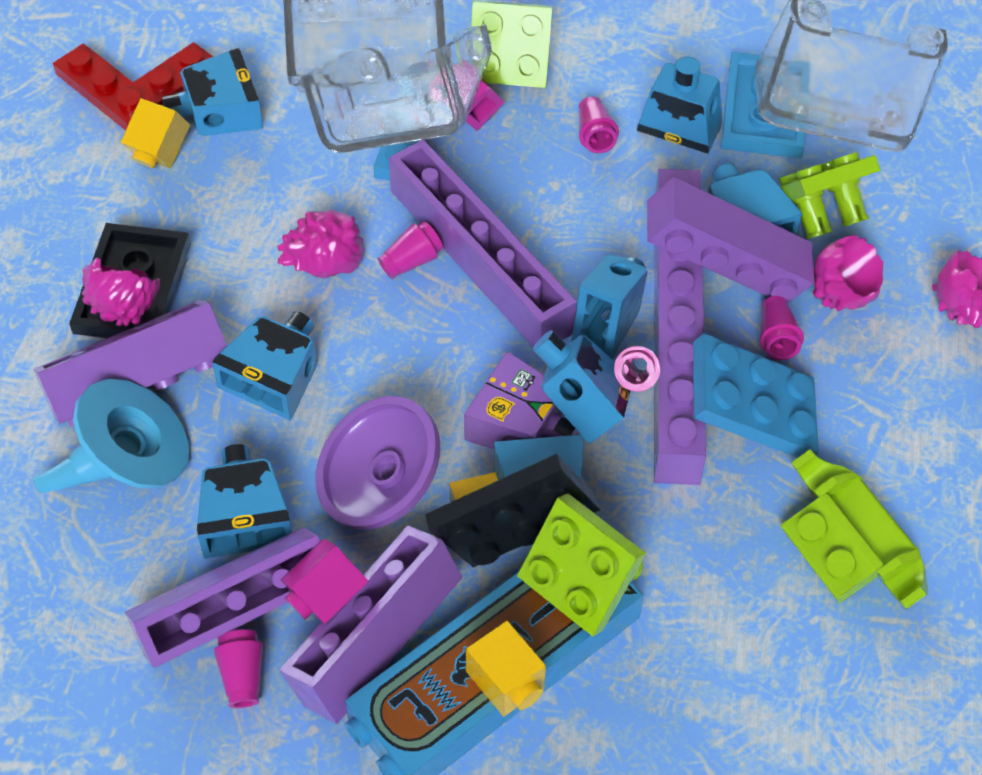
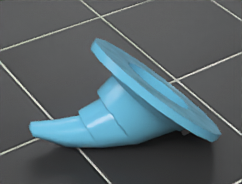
[33,379,189,493]

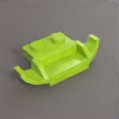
[780,449,928,610]

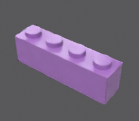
[647,177,815,303]
[33,300,227,426]
[279,525,463,724]
[125,527,320,668]

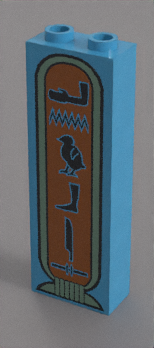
[345,572,644,775]

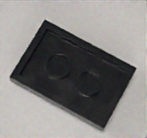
[69,223,191,338]
[425,453,600,568]

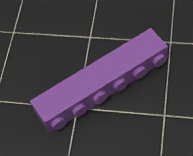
[389,139,577,347]

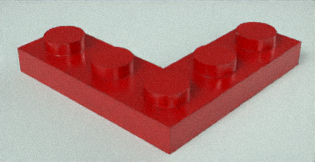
[52,42,213,131]

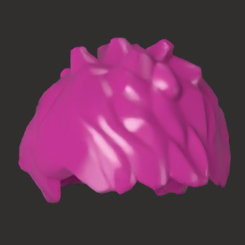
[277,210,365,279]
[812,235,884,311]
[932,250,982,328]
[82,258,160,326]

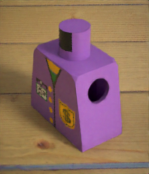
[464,352,579,449]

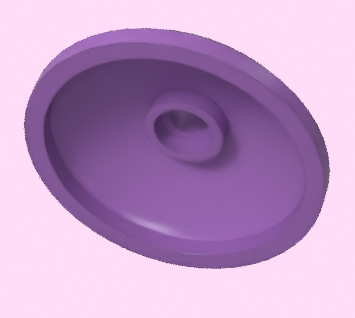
[316,396,440,530]

